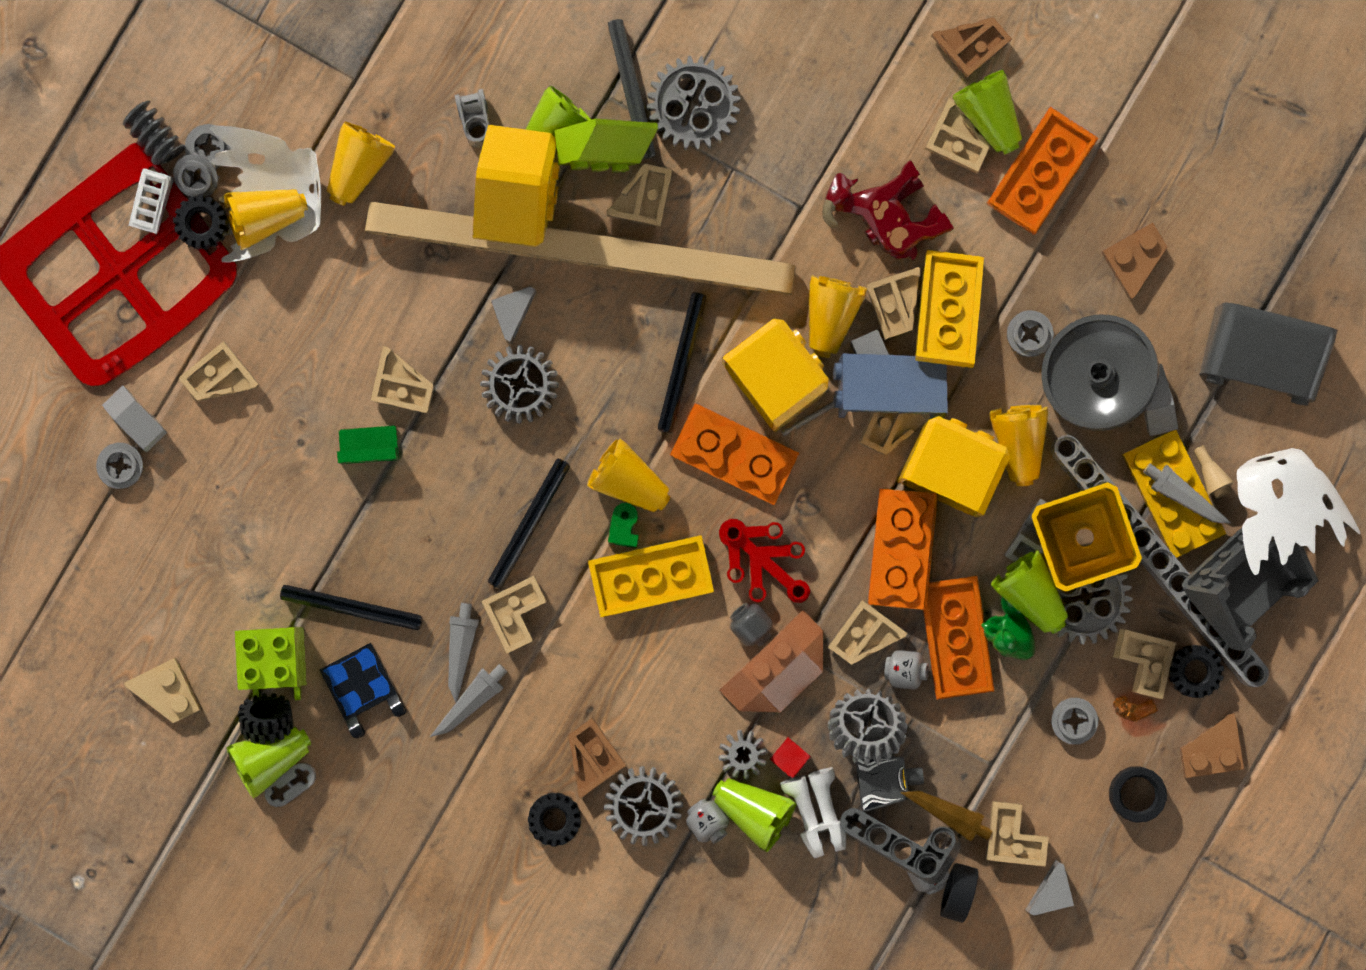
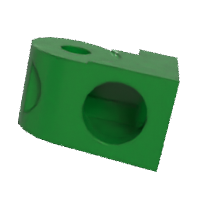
[608,503,639,548]

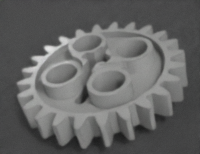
[647,56,741,151]
[1049,571,1133,644]

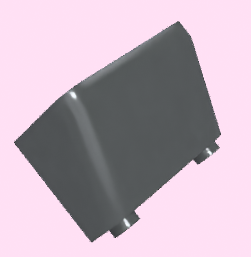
[1199,303,1338,406]
[1182,528,1319,651]

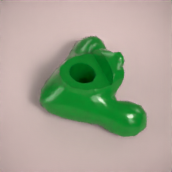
[981,597,1035,660]

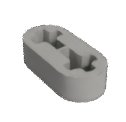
[265,763,316,807]

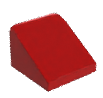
[770,737,811,779]

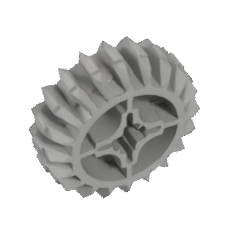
[480,345,559,424]
[828,688,908,765]
[604,766,683,846]

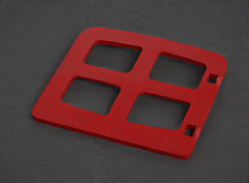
[0,143,237,387]

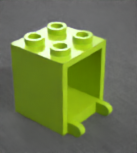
[235,627,307,700]

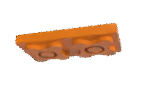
[986,107,1099,235]
[670,403,799,505]
[868,489,938,610]
[923,576,994,700]

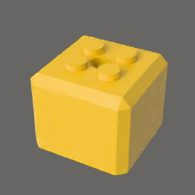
[472,125,560,247]
[722,319,829,433]
[897,416,1010,518]
[1031,482,1142,592]

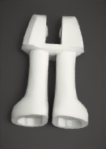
[780,767,846,858]

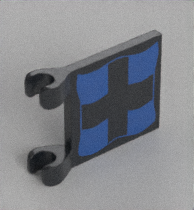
[319,643,407,739]

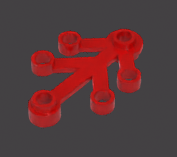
[719,519,810,603]

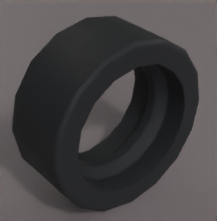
[1109,766,1167,823]
[940,863,979,923]

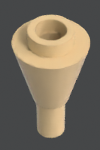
[1194,445,1234,499]

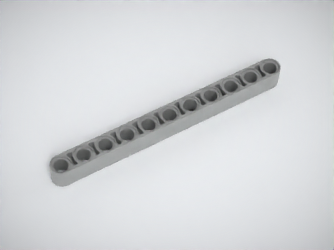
[1051,435,1269,687]

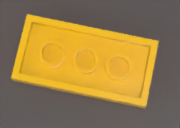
[915,250,984,368]
[1122,430,1226,558]
[588,535,714,618]

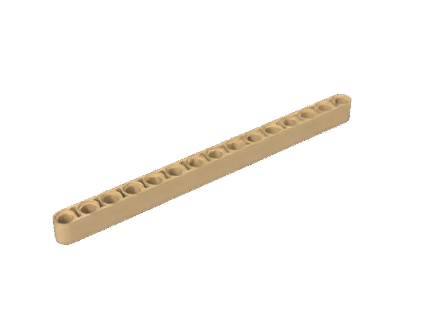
[365,202,796,295]

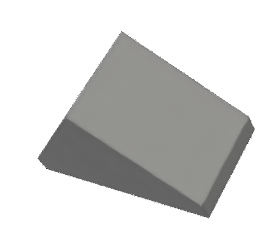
[491,287,537,344]
[1025,860,1074,916]

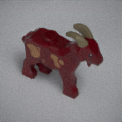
[822,160,954,261]

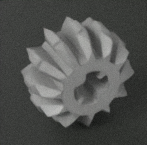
[718,730,768,780]

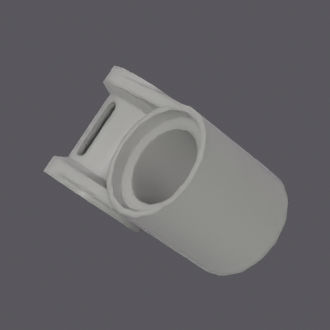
[455,89,490,148]

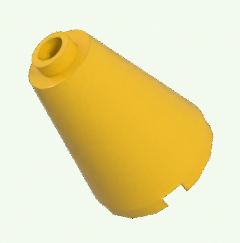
[327,121,395,206]
[224,189,308,250]
[809,275,867,358]
[989,405,1048,486]
[587,438,671,512]

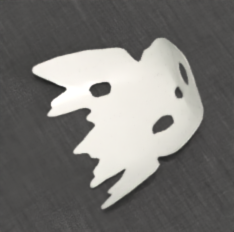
[210,126,321,262]
[1237,448,1360,575]

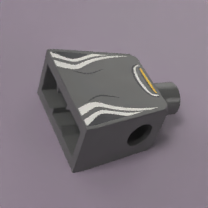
[856,756,924,812]

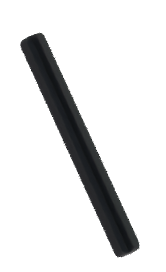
[658,292,706,433]
[488,458,570,589]
[280,585,423,630]

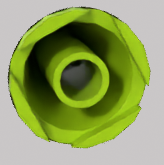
[952,70,1022,155]
[525,86,592,137]
[991,550,1068,634]
[226,727,311,799]
[712,778,797,852]

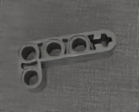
[840,808,961,884]

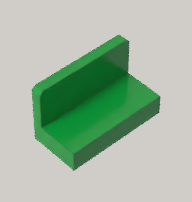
[337,426,399,465]

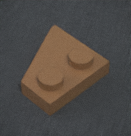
[931,17,1012,78]
[1101,222,1167,300]
[1180,713,1244,778]
[568,717,627,798]

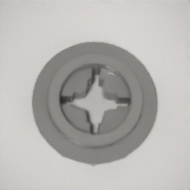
[185,124,231,169]
[173,153,220,198]
[1007,310,1054,357]
[96,443,144,489]
[1051,698,1098,744]

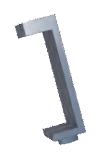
[833,353,948,419]

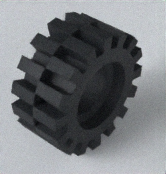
[173,195,229,250]
[1169,645,1224,698]
[238,693,294,744]
[528,792,581,847]

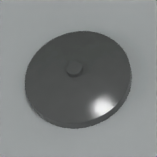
[1041,314,1160,431]

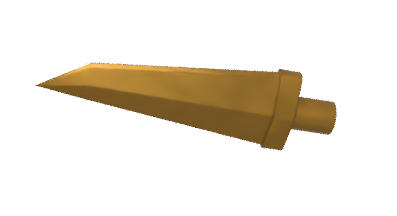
[900,791,993,842]

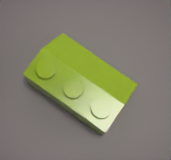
[554,119,658,173]

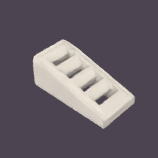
[129,168,174,234]

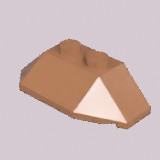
[719,610,823,713]

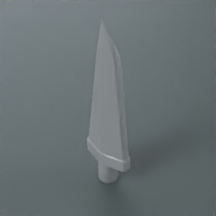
[1143,464,1231,523]
[448,603,479,703]
[430,664,508,737]

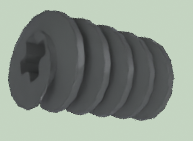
[123,101,186,165]

